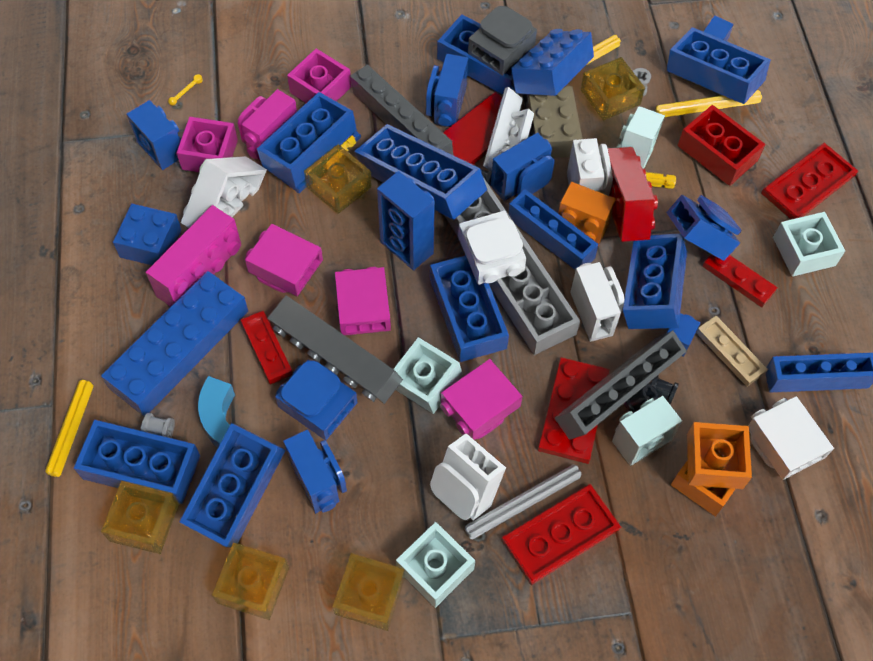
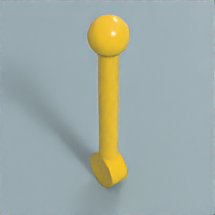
[168,74,203,106]

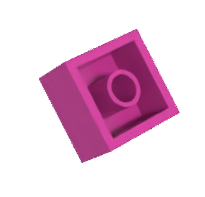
[287,48,352,103]
[177,117,238,172]

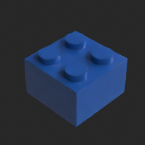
[126,100,181,170]
[113,203,182,265]

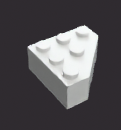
[181,156,267,228]

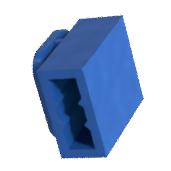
[426,54,468,127]
[490,132,555,201]
[666,195,742,261]
[275,360,358,440]
[283,429,347,514]

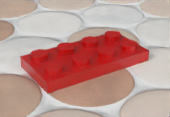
[538,357,610,464]

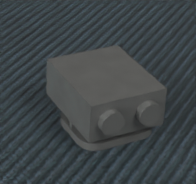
[468,6,537,76]

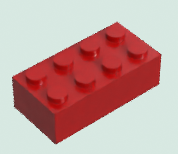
[607,147,658,242]

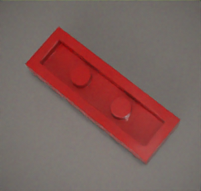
[702,254,778,308]
[241,310,293,385]

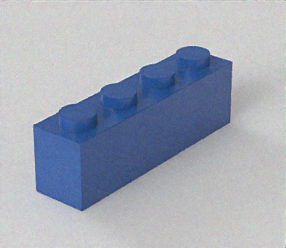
[509,189,598,270]
[765,353,873,393]

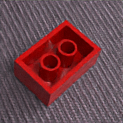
[678,104,766,186]

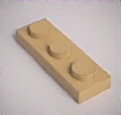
[696,316,768,387]

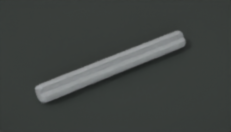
[465,465,582,539]

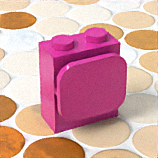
[238,89,297,160]
[245,224,323,297]
[335,267,391,335]
[440,359,523,440]

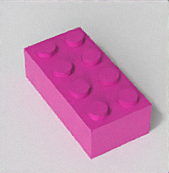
[146,205,241,307]

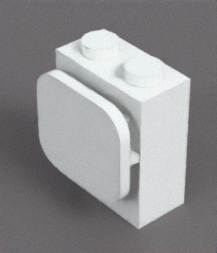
[567,138,613,196]
[458,211,526,285]
[570,262,624,342]
[748,396,834,480]
[430,434,506,520]

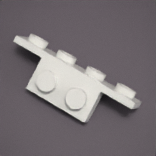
[483,87,534,171]

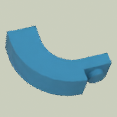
[198,376,235,448]

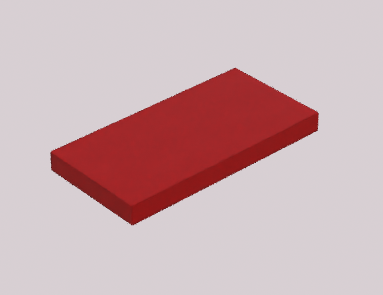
[443,92,503,164]
[761,142,858,220]
[501,484,621,585]

